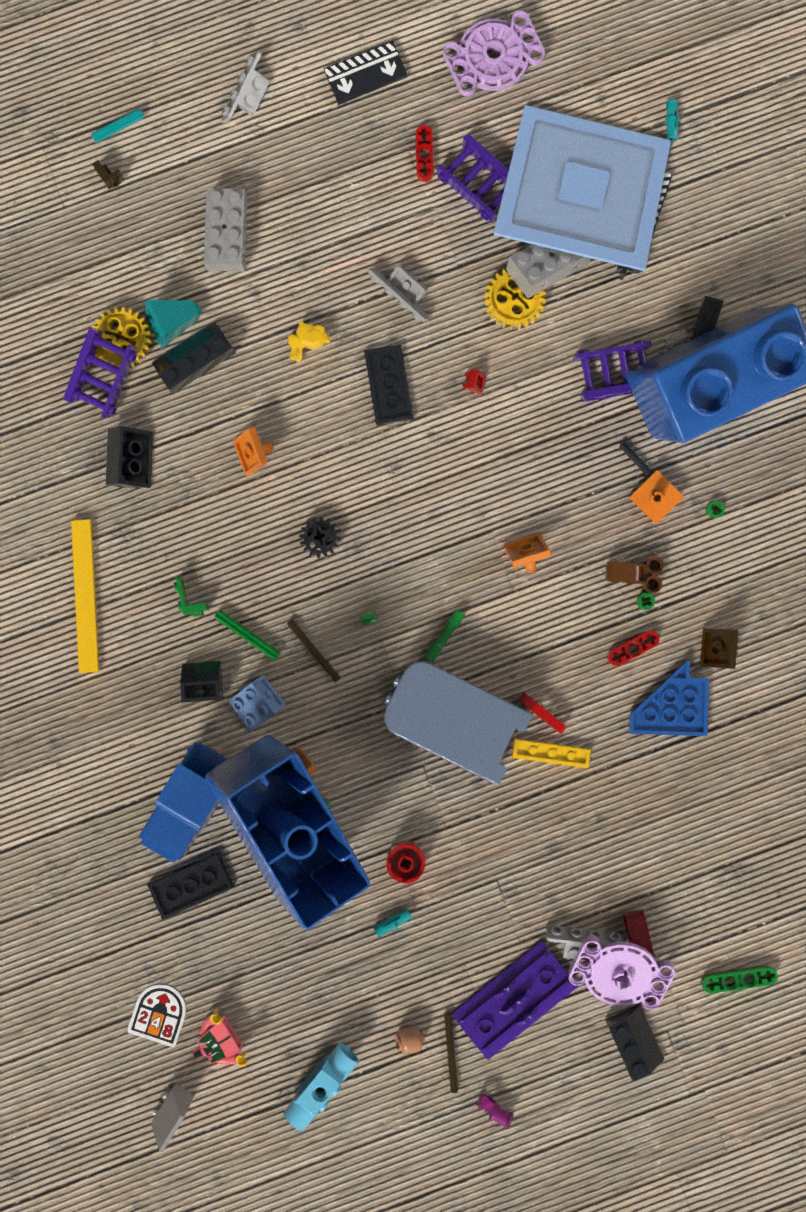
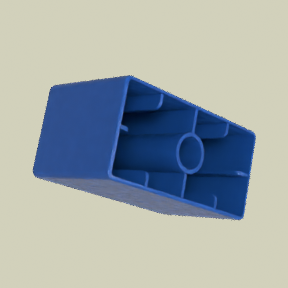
[626,304,806,443]
[205,735,370,930]

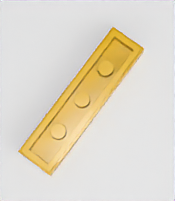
[512,738,591,768]

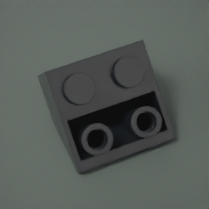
[180,661,224,703]

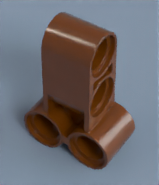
[605,557,664,594]

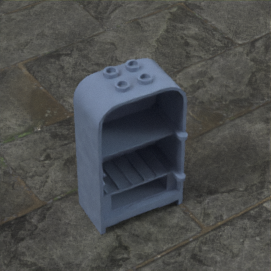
[384,661,533,786]

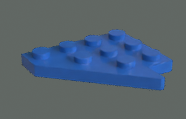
[629,661,709,736]

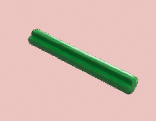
[214,610,280,660]

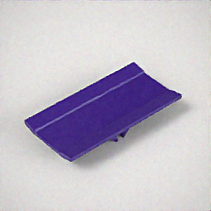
[452,940,578,1060]

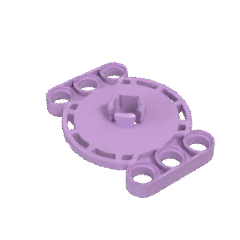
[443,11,545,97]
[568,935,675,1010]

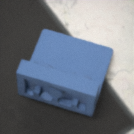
[229,675,286,732]

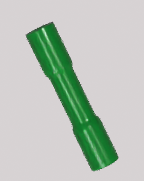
[424,609,465,662]

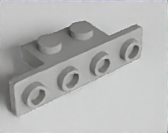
[221,51,270,123]
[367,265,430,322]
[546,925,624,961]

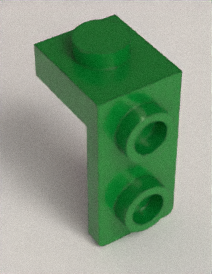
[174,576,209,617]

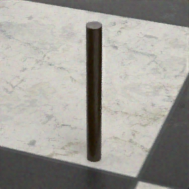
[287,619,341,683]
[444,1012,458,1093]

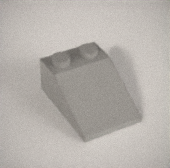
[151,1083,195,1152]

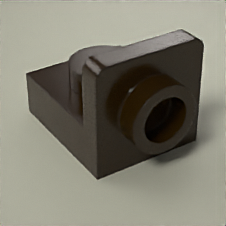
[92,160,124,189]

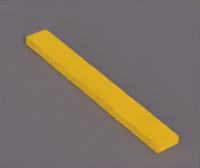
[71,520,100,673]

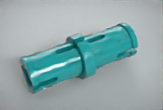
[665,99,680,142]
[373,907,413,938]

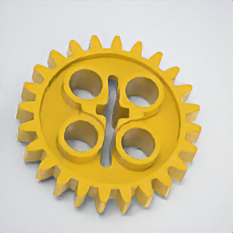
[484,269,546,330]
[91,307,152,368]

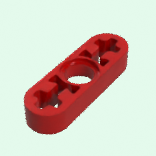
[416,125,433,182]
[607,631,660,666]
[518,692,567,734]

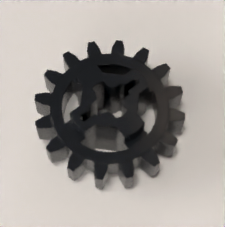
[299,517,341,559]

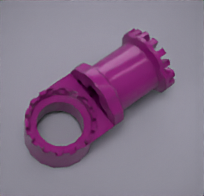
[476,1093,514,1130]

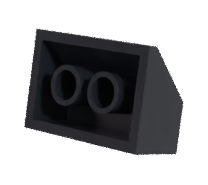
[106,426,153,488]
[605,1004,664,1081]

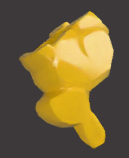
[288,321,331,363]

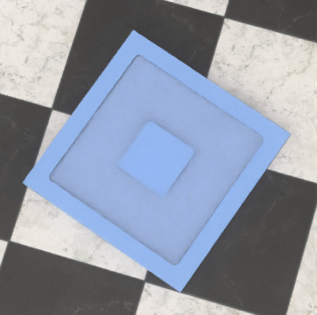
[493,105,671,271]

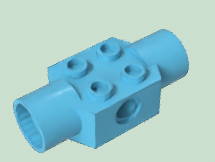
[283,1043,359,1131]

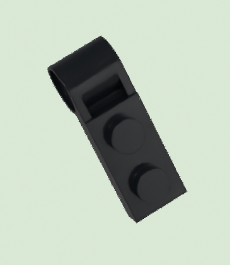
[691,296,724,340]

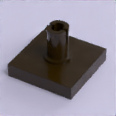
[700,628,739,669]

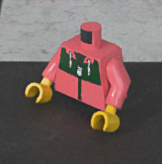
[193,1009,250,1067]

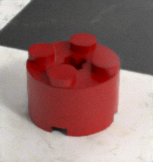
[386,841,425,884]

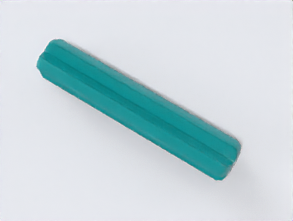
[91,109,144,143]

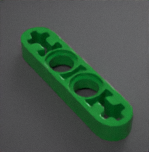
[700,965,778,994]

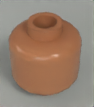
[395,1026,425,1055]

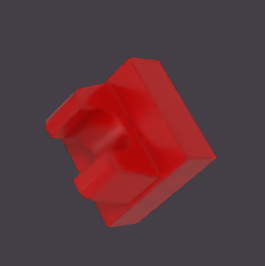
[462,369,486,394]

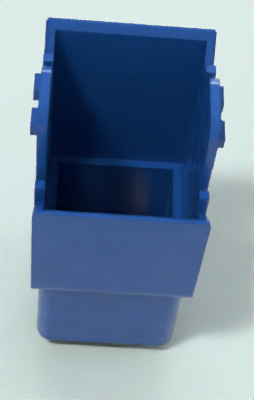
[139,742,228,863]

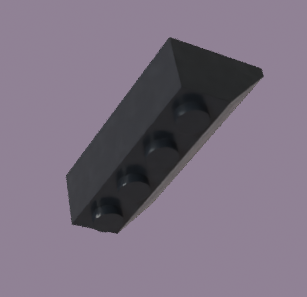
[152,321,236,394]

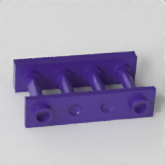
[437,134,509,224]
[63,328,138,418]
[573,340,652,403]

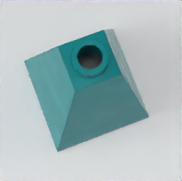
[145,300,202,349]

